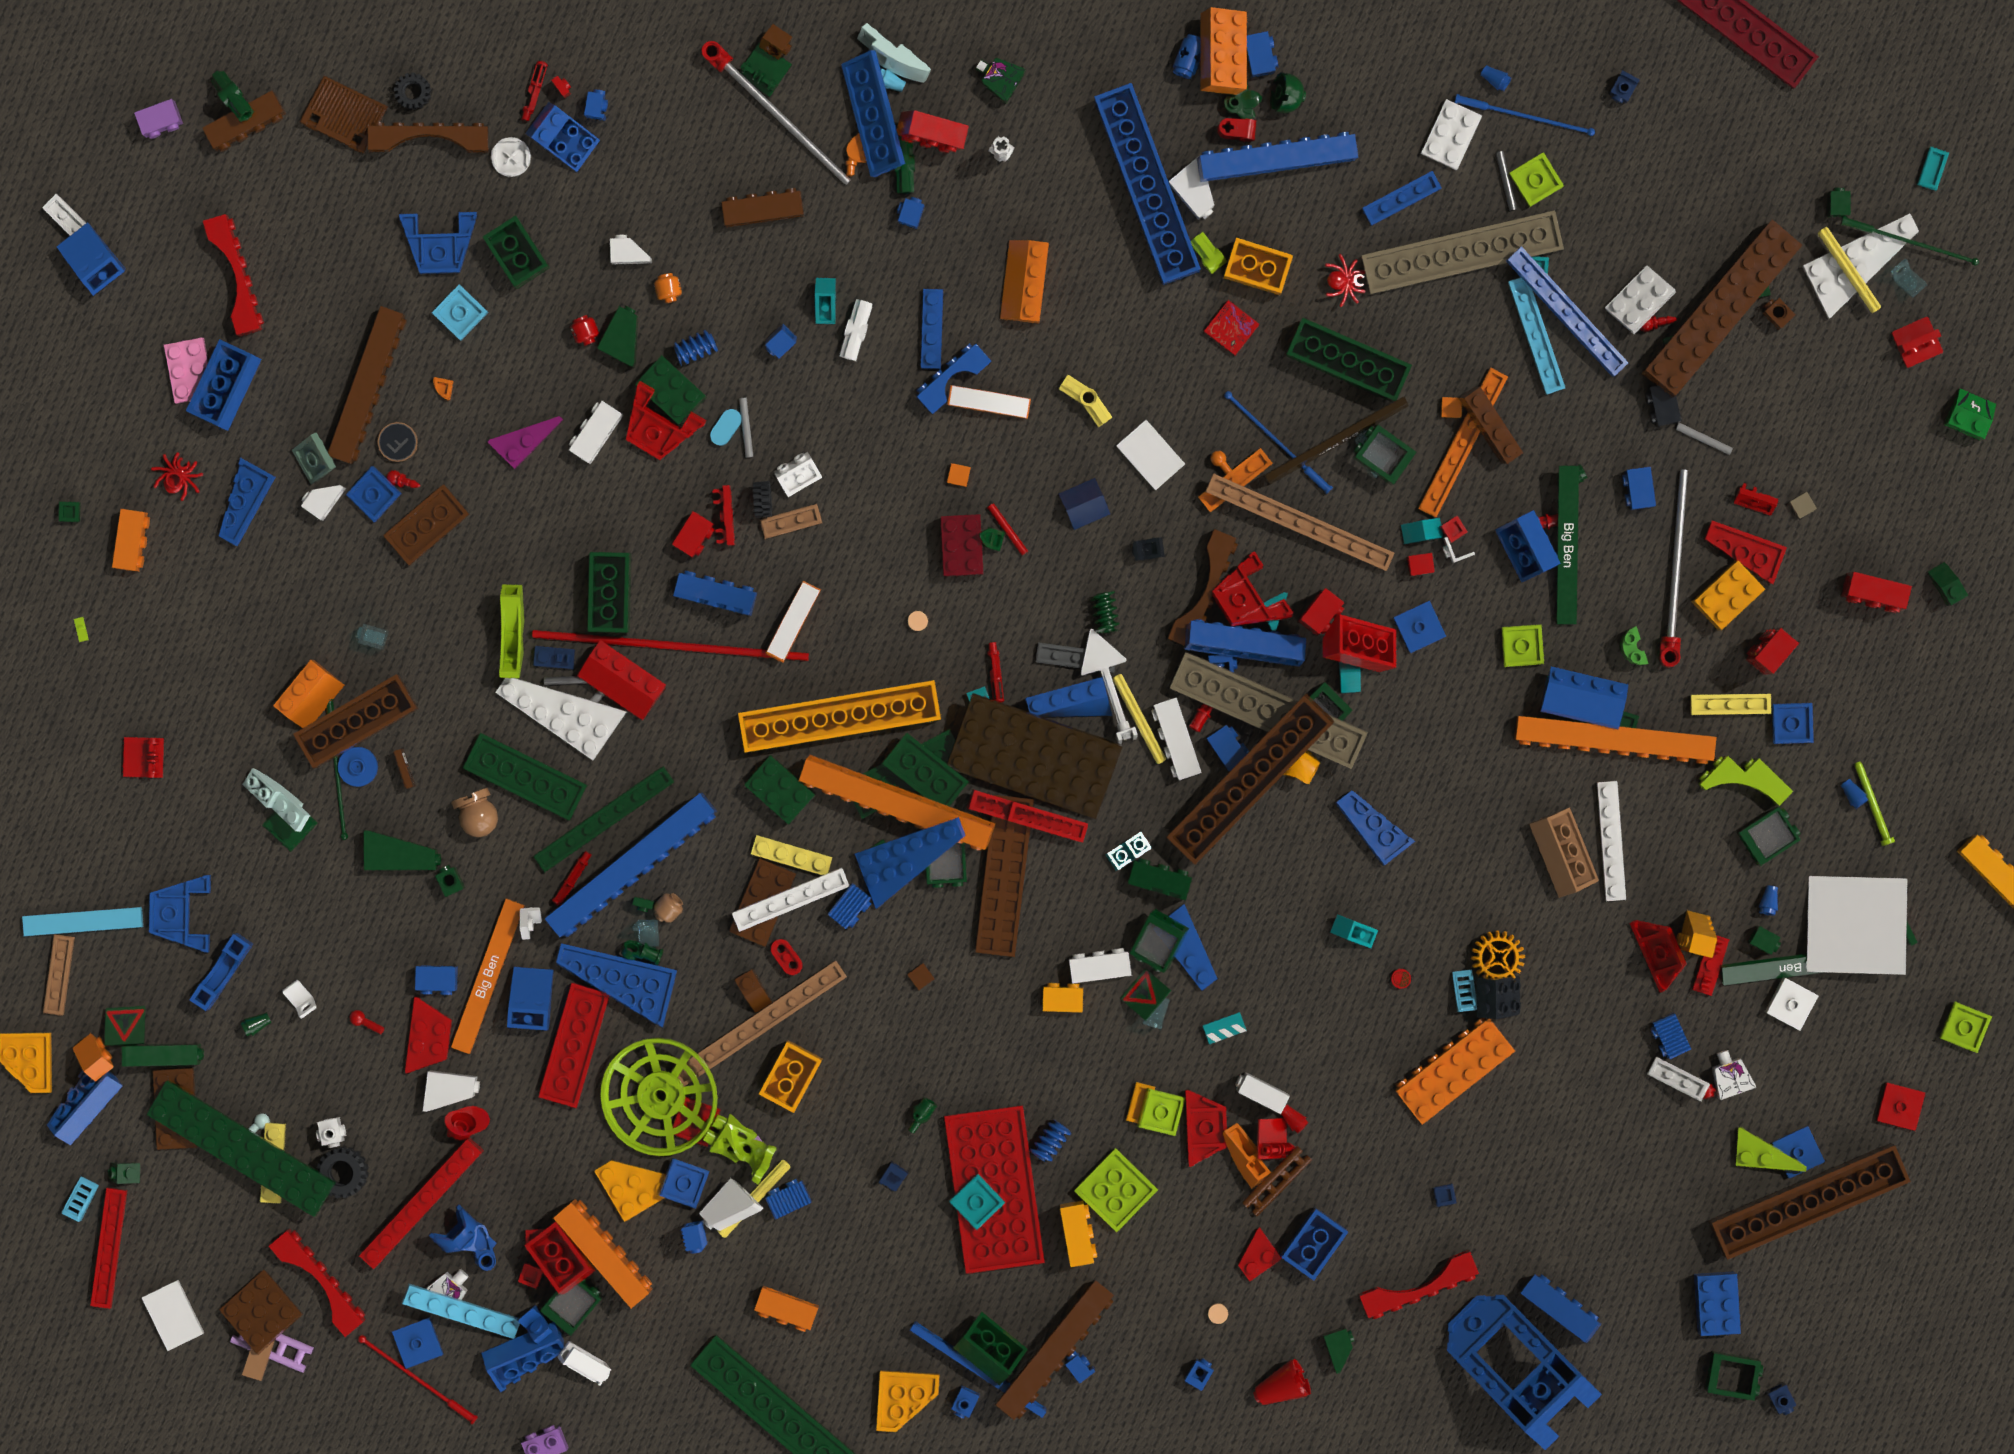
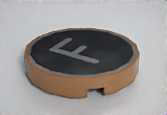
[378,422,418,462]

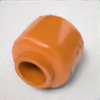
[654,273,682,303]

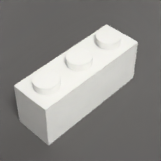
[569,401,623,464]
[1069,948,1132,983]

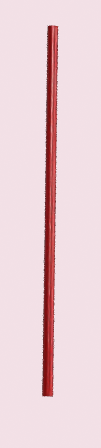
[532,630,809,661]

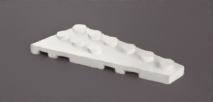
[1802,214,1919,319]
[495,678,627,760]

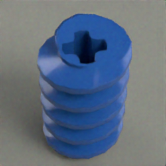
[674,330,718,366]
[1029,1119,1071,1163]

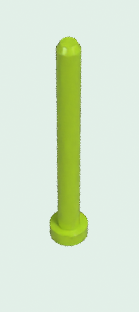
[1855,761,1895,846]

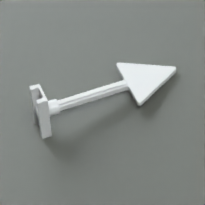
[1081,629,1138,744]

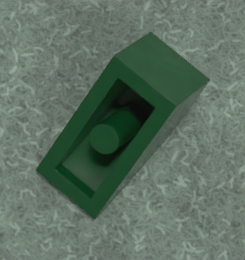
[1927,562,1969,606]
[1323,1326,1355,1374]

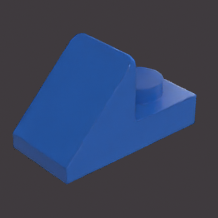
[517,1305,553,1344]

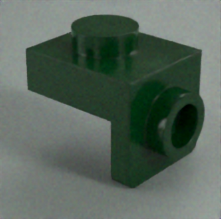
[108,1162,140,1184]

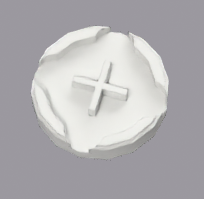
[491,137,531,177]

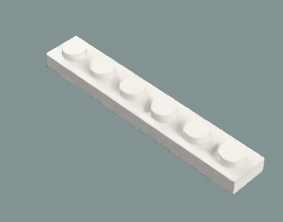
[1597,781,1626,901]
[732,867,849,932]

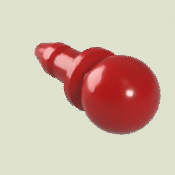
[1640,315,1677,332]
[386,470,420,488]

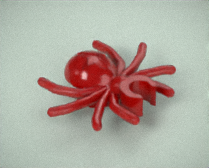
[1325,254,1366,307]
[151,452,203,501]

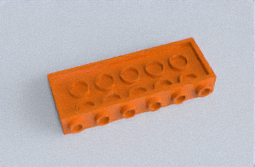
[1395,1018,1515,1125]

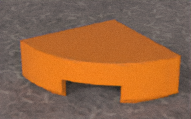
[433,377,454,400]

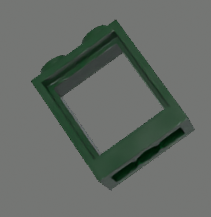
[1705,1351,1763,1401]

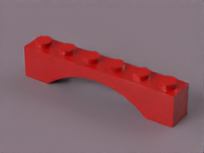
[203,214,264,336]
[269,1229,366,1337]
[1358,1250,1479,1319]

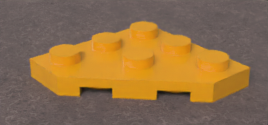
[0,1033,52,1093]
[594,1160,666,1222]
[876,1370,940,1432]

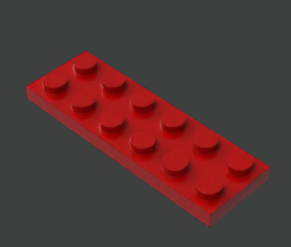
[539,983,610,1108]

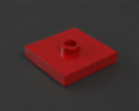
[1876,1082,1925,1131]

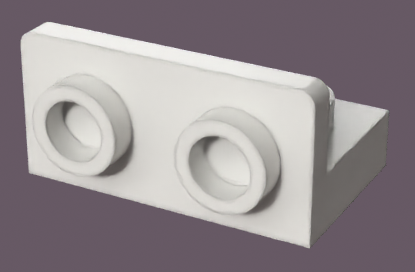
[774,452,822,497]

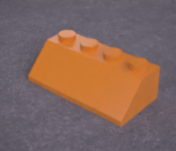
[1000,240,1049,324]

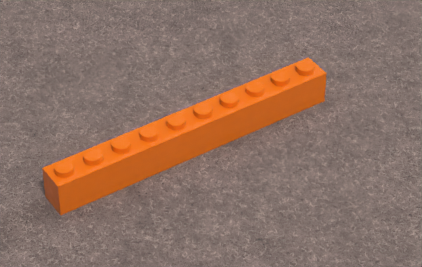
[1514,716,1717,764]
[799,755,995,850]

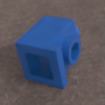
[584,89,608,121]
[1065,1351,1095,1383]
[1184,1358,1214,1391]

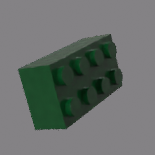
[588,552,631,633]

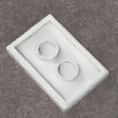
[1117,420,1185,491]
[142,1280,204,1351]

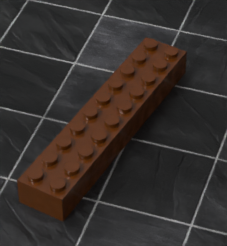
[1642,220,1802,397]
[1167,694,1335,865]
[1709,1143,1911,1260]

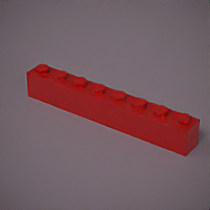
[359,1138,484,1269]

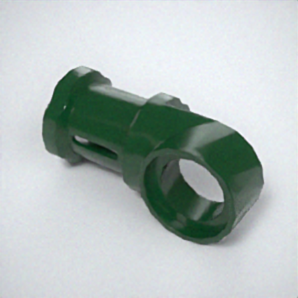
[621,940,663,965]

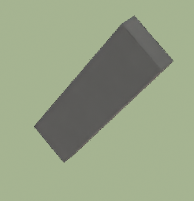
[1036,642,1115,673]

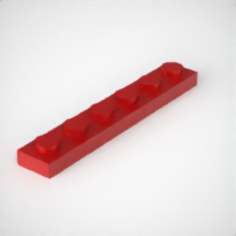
[90,1187,128,1309]

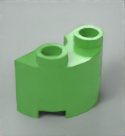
[1620,626,1648,665]

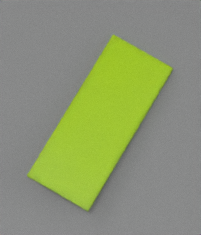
[74,617,89,642]

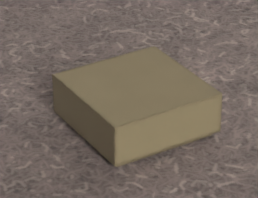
[1789,492,1817,519]

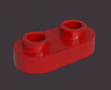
[771,939,803,975]

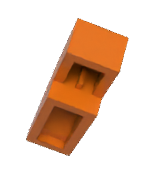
[1223,1123,1271,1188]

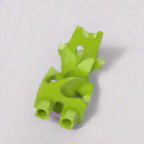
[703,1114,776,1185]

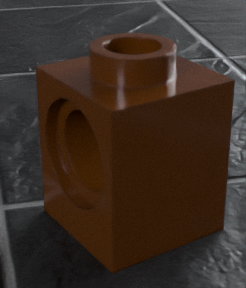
[759,24,792,60]
[1762,298,1796,330]

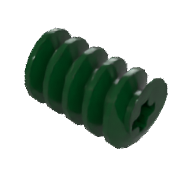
[1090,591,1121,634]

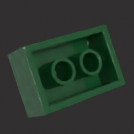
[483,215,550,289]
[635,355,707,426]
[744,755,816,825]
[953,1312,1028,1386]

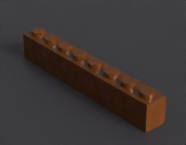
[328,306,407,464]
[994,1280,1114,1420]

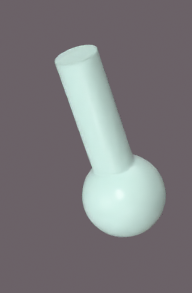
[248,1113,270,1133]

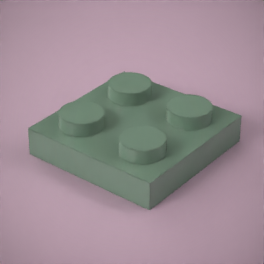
[292,433,336,484]

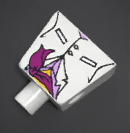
[1712,1050,1756,1100]
[426,1269,469,1319]

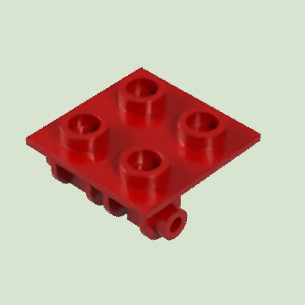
[123,737,164,778]
[1257,1118,1295,1159]

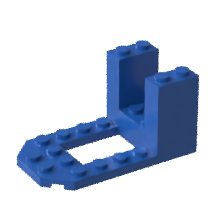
[1447,1295,1602,1450]

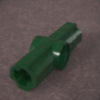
[895,136,915,194]

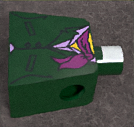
[975,58,1026,104]

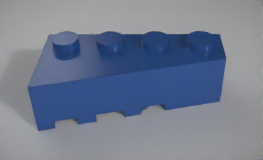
[1521,1274,1601,1343]

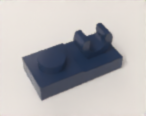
[534,646,575,669]

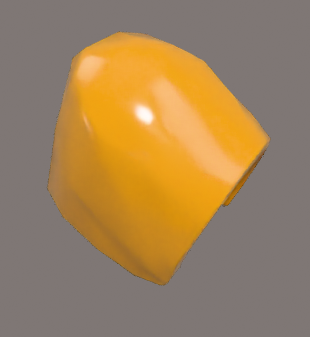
[1283,750,1320,784]

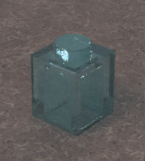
[357,624,389,650]

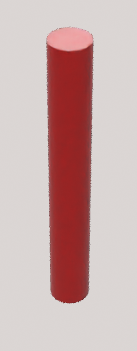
[987,503,1028,556]

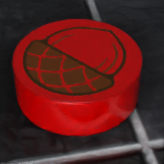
[1391,969,1411,989]

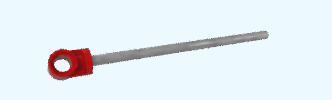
[702,41,851,185]
[1659,469,1688,668]

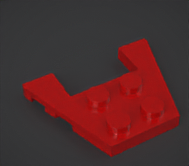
[626,381,707,460]
[1212,551,1293,626]

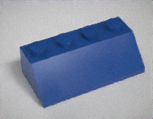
[186,339,262,431]
[1541,666,1628,729]

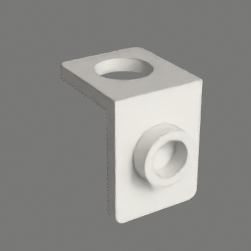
[1443,537,1475,563]
[282,980,316,1019]

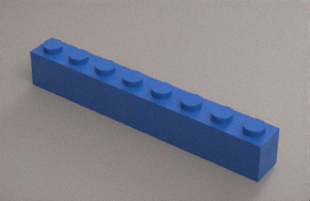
[1197,132,1359,182]

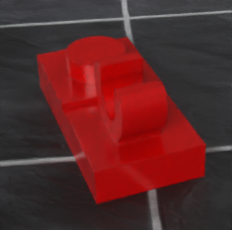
[1734,483,1778,516]

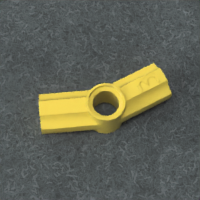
[1059,375,1113,427]

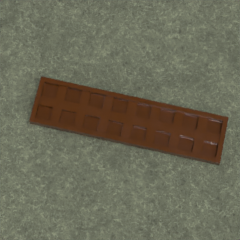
[976,795,1034,957]

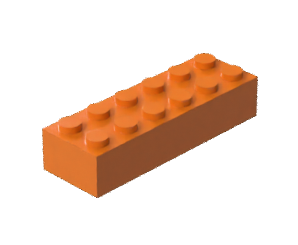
[554,1199,653,1309]

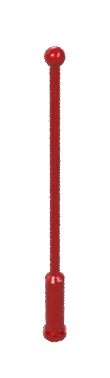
[358,1335,478,1425]

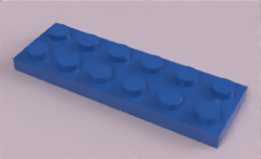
[841,50,905,177]

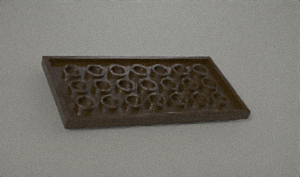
[947,693,1123,819]

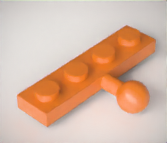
[1198,448,1273,513]

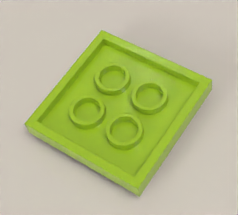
[1074,1148,1158,1232]

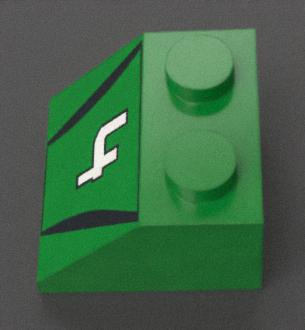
[1944,388,1996,440]

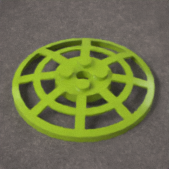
[601,1038,718,1156]

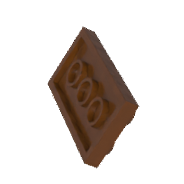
[383,484,470,566]
[729,859,796,947]
[153,1068,198,1150]

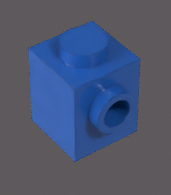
[897,197,925,229]
[765,324,797,358]
[951,1385,980,1418]

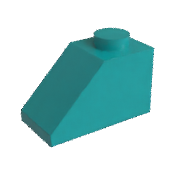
[815,278,836,324]
[1330,914,1378,948]

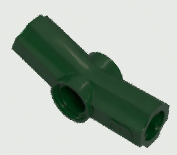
[211,71,254,122]

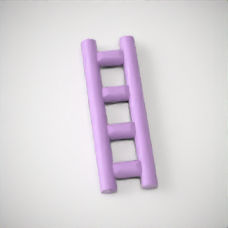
[230,1334,314,1373]

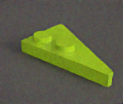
[1736,1127,1807,1172]

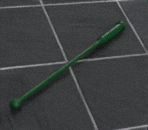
[1840,216,1979,266]
[326,699,348,840]

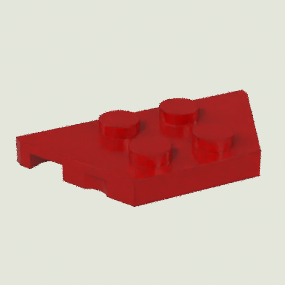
[1630,920,1687,993]
[405,997,452,1073]
[1185,1090,1227,1167]

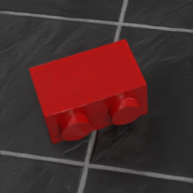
[672,511,715,558]

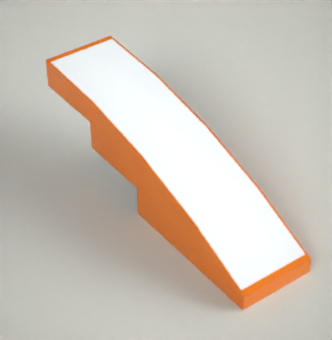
[946,385,1031,419]
[766,581,821,663]

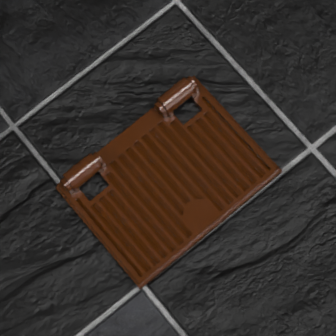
[300,76,388,153]

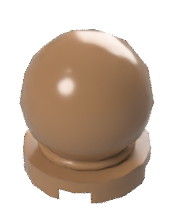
[451,788,498,837]

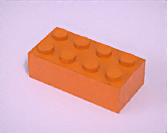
[1201,7,1247,95]

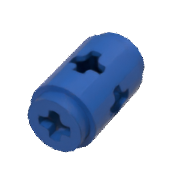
[1173,34,1201,79]

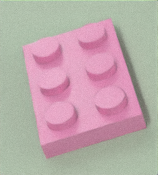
[164,338,208,404]

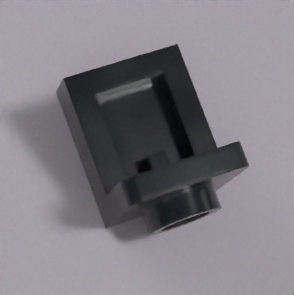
[1132,537,1165,561]

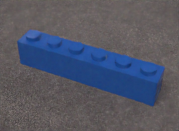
[1184,619,1306,667]

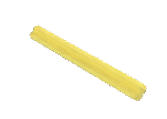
[1818,227,1881,313]
[1113,674,1166,764]
[717,1160,791,1238]

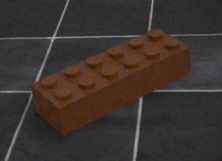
[293,674,419,769]

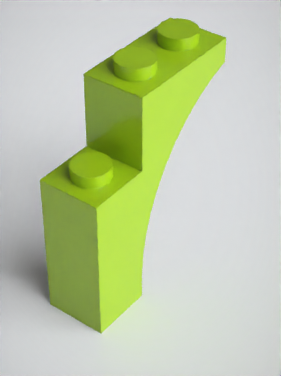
[499,584,524,679]
[1698,756,1793,806]

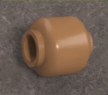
[653,893,683,923]

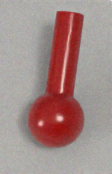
[349,1010,384,1034]

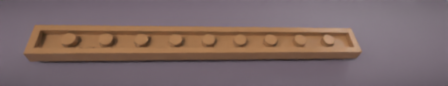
[1205,473,1394,571]
[671,960,847,1086]

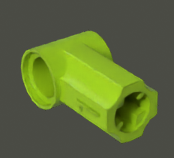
[1191,232,1227,274]

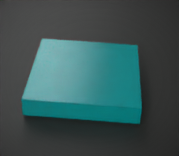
[949,1174,1005,1230]

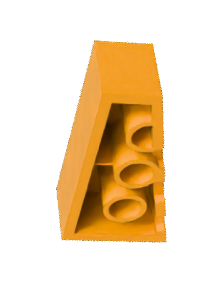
[1676,910,1717,958]

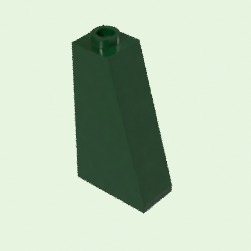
[364,830,441,870]
[122,1044,204,1066]

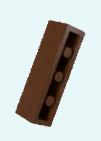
[203,91,286,152]
[722,188,804,227]
[1459,387,1523,464]

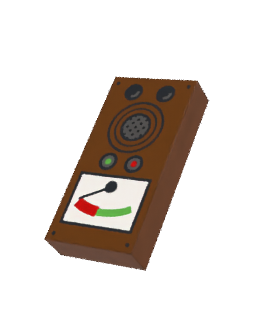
[393,749,415,789]

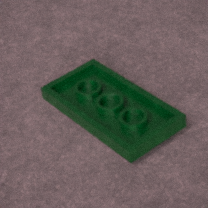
[882,733,969,806]

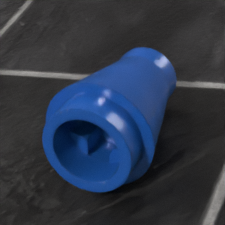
[1481,65,1511,91]
[1841,779,1868,809]
[1758,885,1778,916]

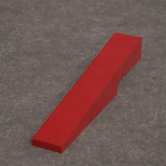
[967,789,1088,843]

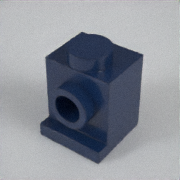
[1609,70,1640,104]
[1766,1382,1796,1415]

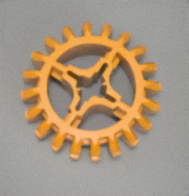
[1471,930,1525,979]

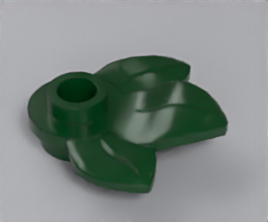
[1224,83,1262,119]

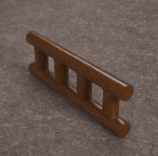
[1242,1146,1312,1217]

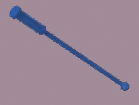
[1454,94,1595,136]
[1224,391,1333,494]

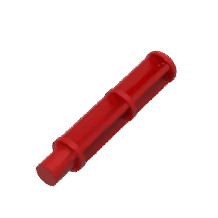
[522,61,548,121]
[987,642,1005,703]
[552,851,592,906]

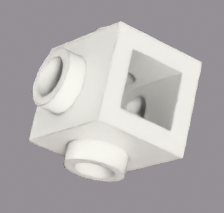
[316,1117,346,1148]

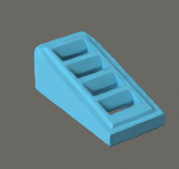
[1452,969,1477,1012]
[62,1176,99,1222]

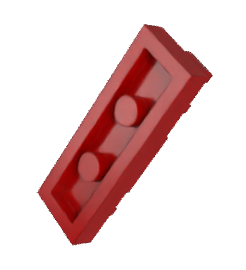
[712,485,735,546]
[1692,935,1730,996]

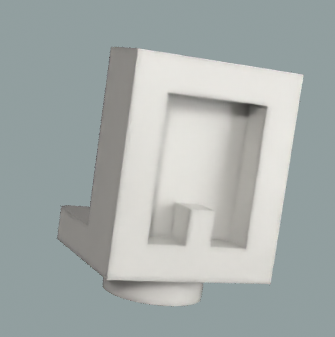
[520,907,542,940]

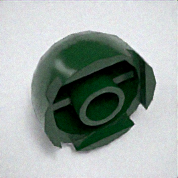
[1270,72,1306,113]

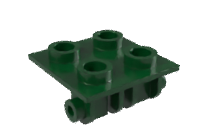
[739,42,792,97]

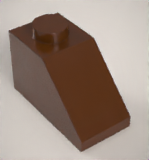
[734,969,773,1013]

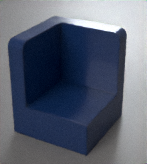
[879,1162,908,1191]

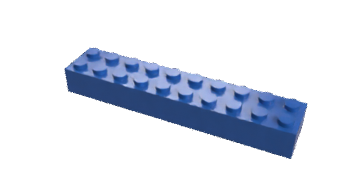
[1094,83,1201,285]
[545,793,717,937]

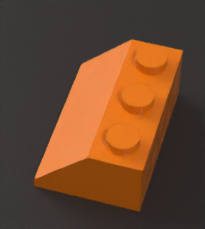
[273,660,345,728]

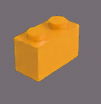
[1043,983,1083,1012]

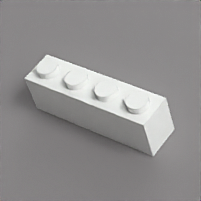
[1151,698,1202,780]

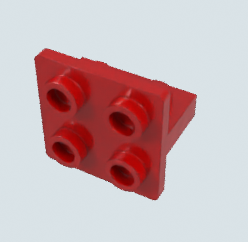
[1891,317,1943,368]

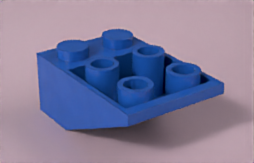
[525,102,600,172]
[56,222,126,296]
[507,967,554,1031]

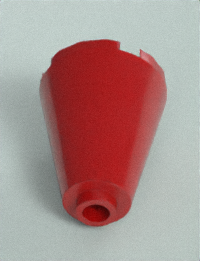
[1253,1359,1311,1405]

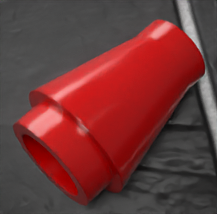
[1281,1104,1309,1134]

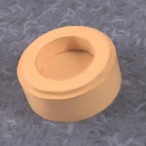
[908,611,928,631]
[1208,1303,1228,1324]

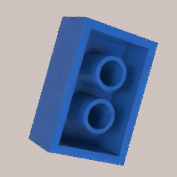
[1495,510,1561,583]
[1280,1207,1348,1281]
[1694,1271,1741,1336]

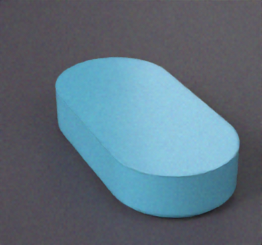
[710,409,741,446]

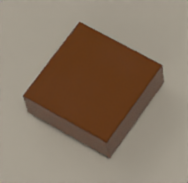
[907,963,935,990]

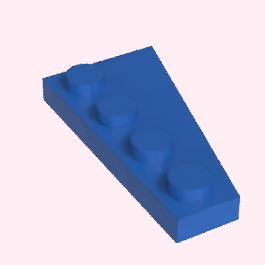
[219,458,276,546]
[1335,790,1415,866]
[1153,904,1217,990]

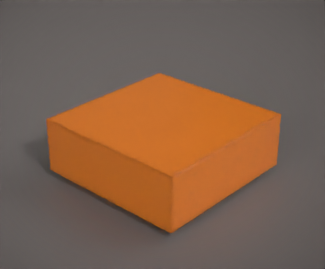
[1441,397,1462,418]
[947,463,971,487]

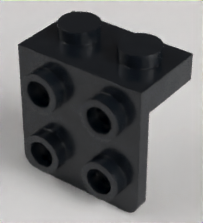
[1477,976,1521,1019]

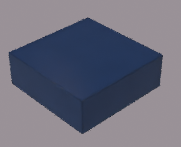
[1433,1183,1457,1207]

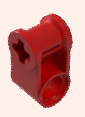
[1217,118,1256,142]

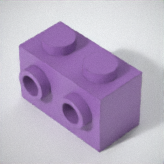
[134,99,183,139]
[521,1425,569,1454]

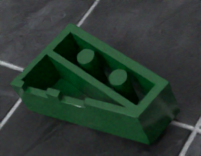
[1128,858,1192,901]

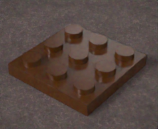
[220,1270,303,1355]

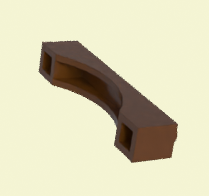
[368,122,489,153]
[1167,529,1238,646]

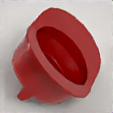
[444,1106,490,1140]

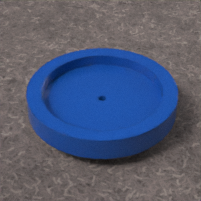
[338,747,378,787]

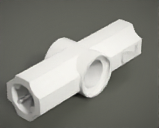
[989,136,1015,162]
[840,299,873,361]

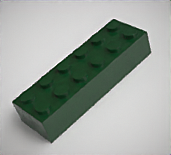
[1286,318,1412,403]

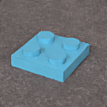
[432,284,489,340]

